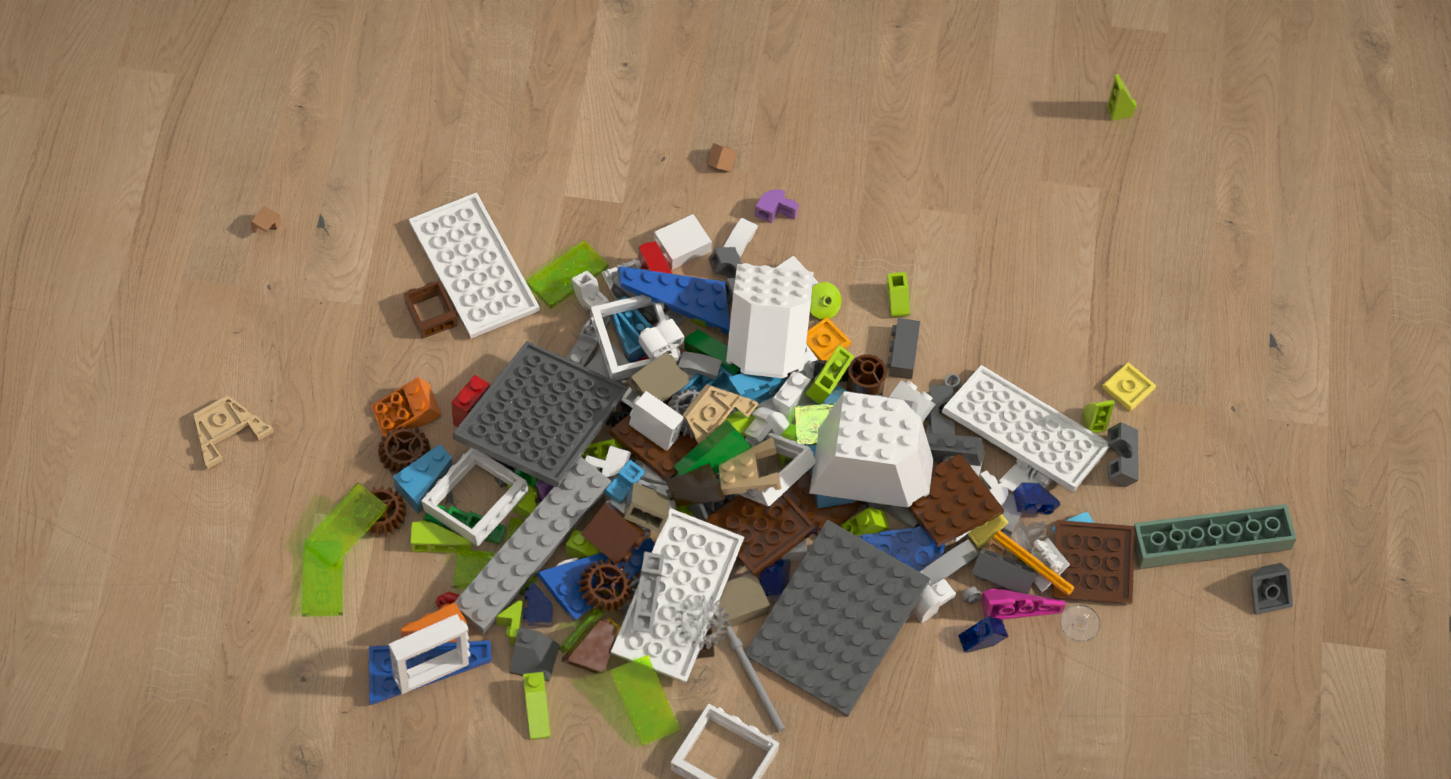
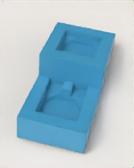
[604,460,645,505]

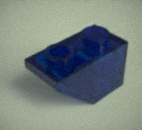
[1013,482,1061,515]
[760,557,790,596]
[523,582,553,627]
[958,616,1008,653]

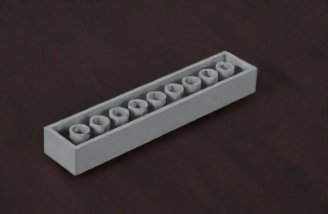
[455,457,611,635]

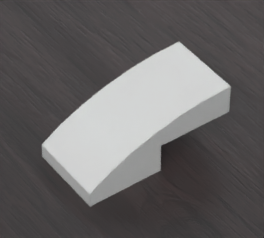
[724,218,758,257]

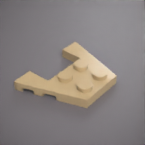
[683,384,758,444]
[194,395,274,469]
[719,437,782,495]

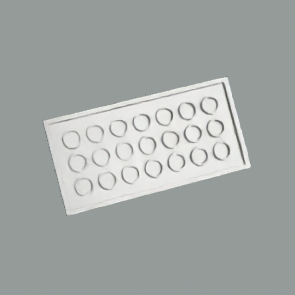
[409,192,540,339]
[942,365,1109,492]
[611,508,744,683]

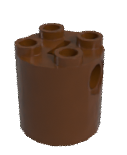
[845,354,887,396]

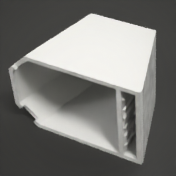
[726,263,814,378]
[810,391,933,507]

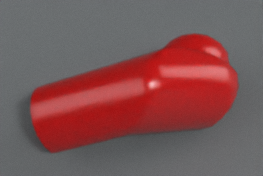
[436,591,460,608]

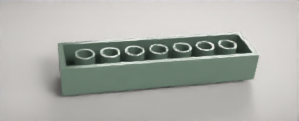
[1134,504,1296,569]

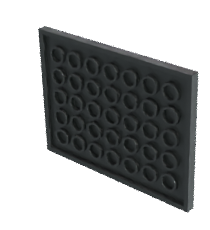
[452,341,629,488]
[745,519,931,716]

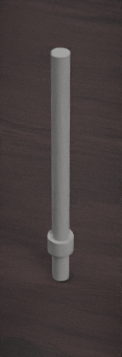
[724,626,785,732]

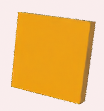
[806,317,852,361]

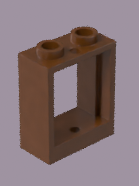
[404,281,457,339]

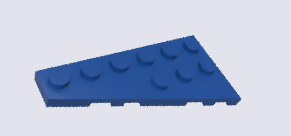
[617,266,730,334]
[857,527,945,572]
[536,538,655,622]
[369,640,491,705]

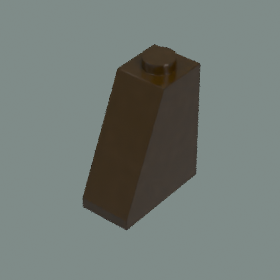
[665,463,725,507]

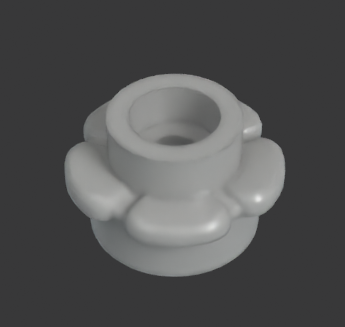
[962,587,981,604]

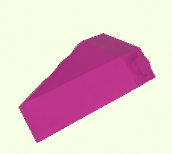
[981,589,1065,622]

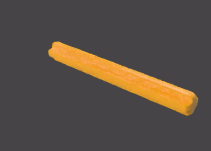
[993,530,1074,595]

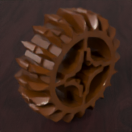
[378,425,431,474]
[353,486,407,538]
[578,559,632,613]

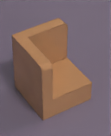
[707,143,737,172]
[251,206,281,232]

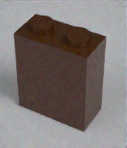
[581,502,646,564]

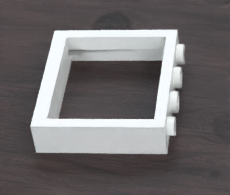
[590,295,681,381]
[715,432,816,507]
[421,448,529,546]
[389,614,470,694]
[670,704,779,779]

